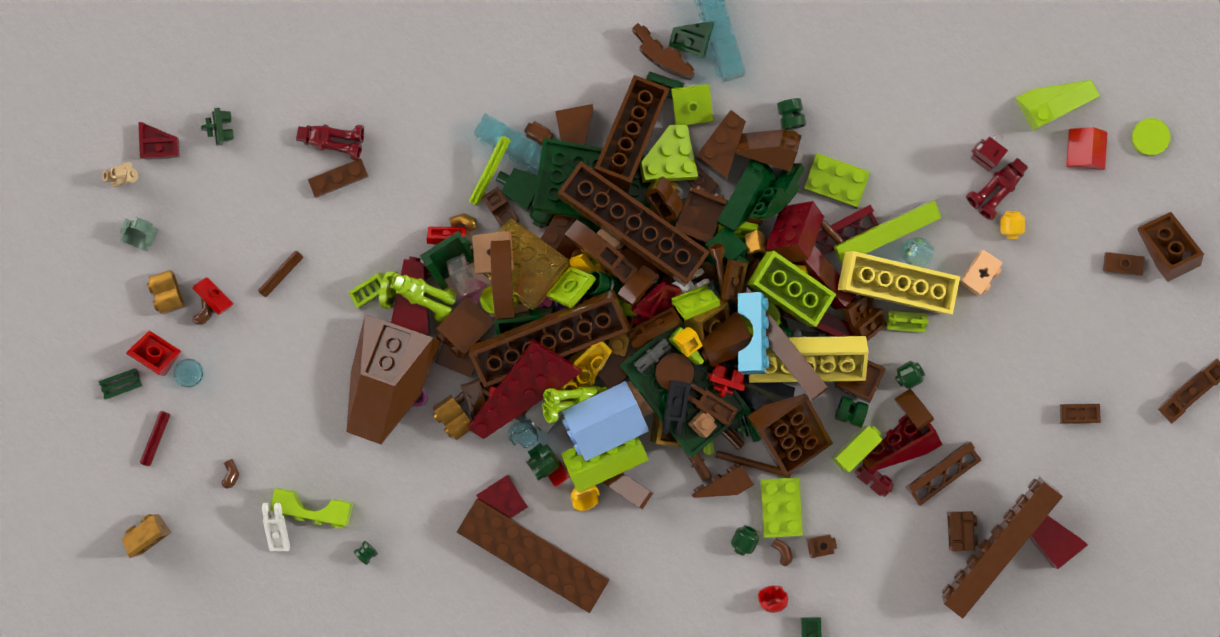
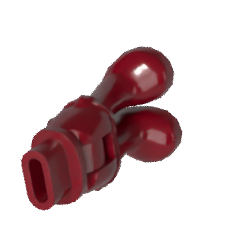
[296,124,364,160]
[966,158,1028,220]

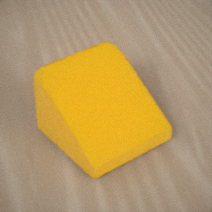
[674,327,703,357]

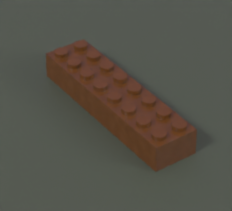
[557,161,710,287]
[468,289,629,388]
[942,476,1063,619]
[457,498,610,613]

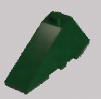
[716,159,777,232]

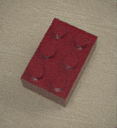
[765,201,824,262]

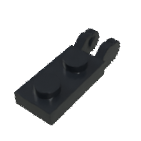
[662,380,690,436]

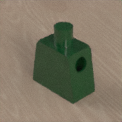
[496,168,537,212]
[704,228,750,271]

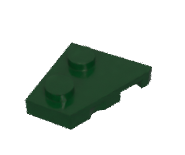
[668,21,715,58]

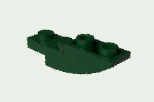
[749,163,805,220]

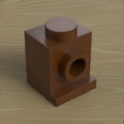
[806,534,837,558]

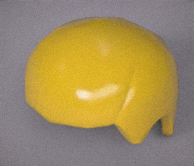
[571,485,600,511]

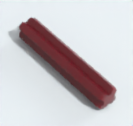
[140,411,170,466]

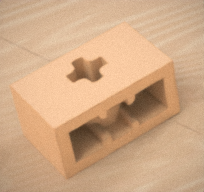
[959,250,1003,296]

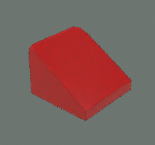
[548,461,570,488]

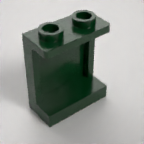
[420,231,474,290]

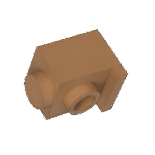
[687,410,717,438]

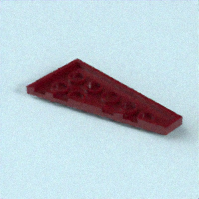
[468,340,582,439]

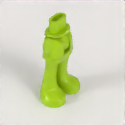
[391,273,456,323]
[542,386,608,423]

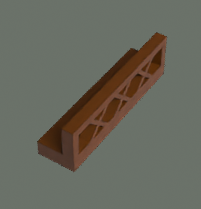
[906,442,982,506]

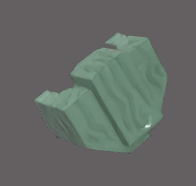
[120,217,158,252]

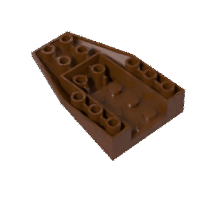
[346,314,441,445]

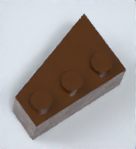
[695,110,746,181]

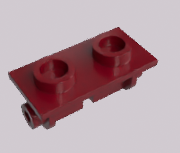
[854,462,894,497]

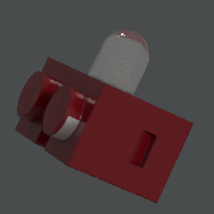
[970,134,1008,172]

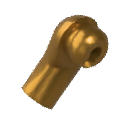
[449,213,477,231]

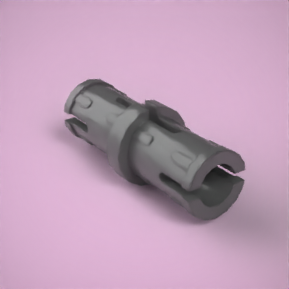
[633,339,672,373]

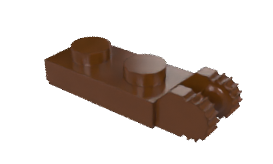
[627,307,682,348]
[688,383,738,427]

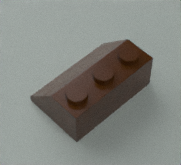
[539,214,581,261]

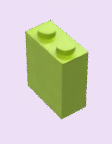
[831,426,883,473]

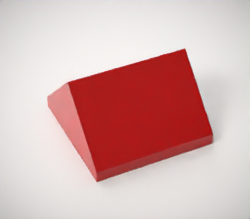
[1066,127,1108,170]
[126,330,181,376]

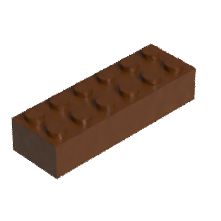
[594,75,669,193]

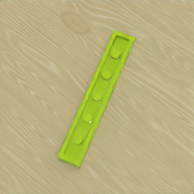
[834,200,942,264]

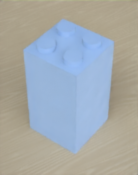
[562,381,649,461]

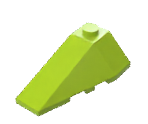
[1015,80,1100,131]

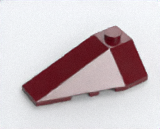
[862,415,943,472]

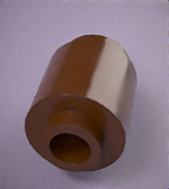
[524,121,553,146]

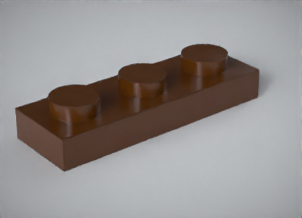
[308,158,369,198]

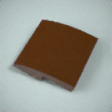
[842,295,887,342]

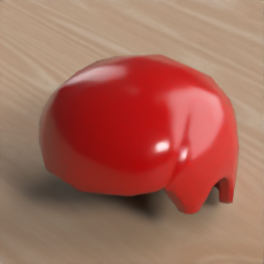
[758,585,789,613]

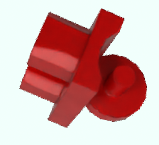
[707,364,745,398]

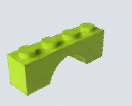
[270,488,353,529]

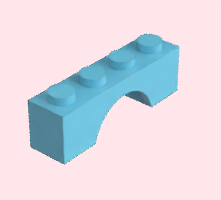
[738,292,769,375]

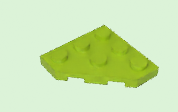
[639,124,698,183]

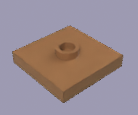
[472,231,514,274]

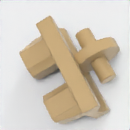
[103,162,138,187]

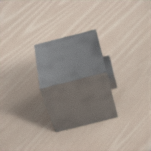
[525,399,563,434]

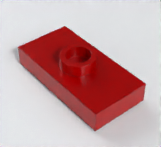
[192,277,234,315]

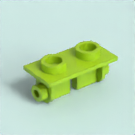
[887,311,928,333]

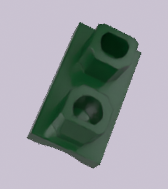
[201,108,234,146]
[735,408,761,443]

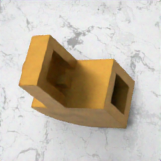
[608,316,636,357]

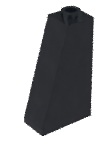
[725,366,795,410]

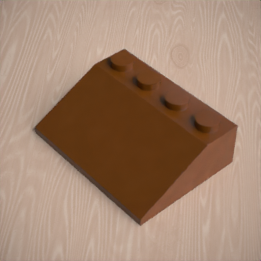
[748,393,833,477]

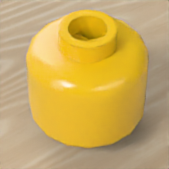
[1000,211,1025,239]

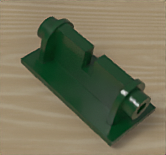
[646,71,685,99]

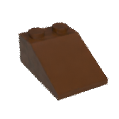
[736,129,802,172]
[1137,212,1204,282]

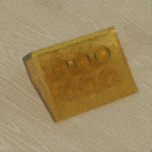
[474,218,570,311]

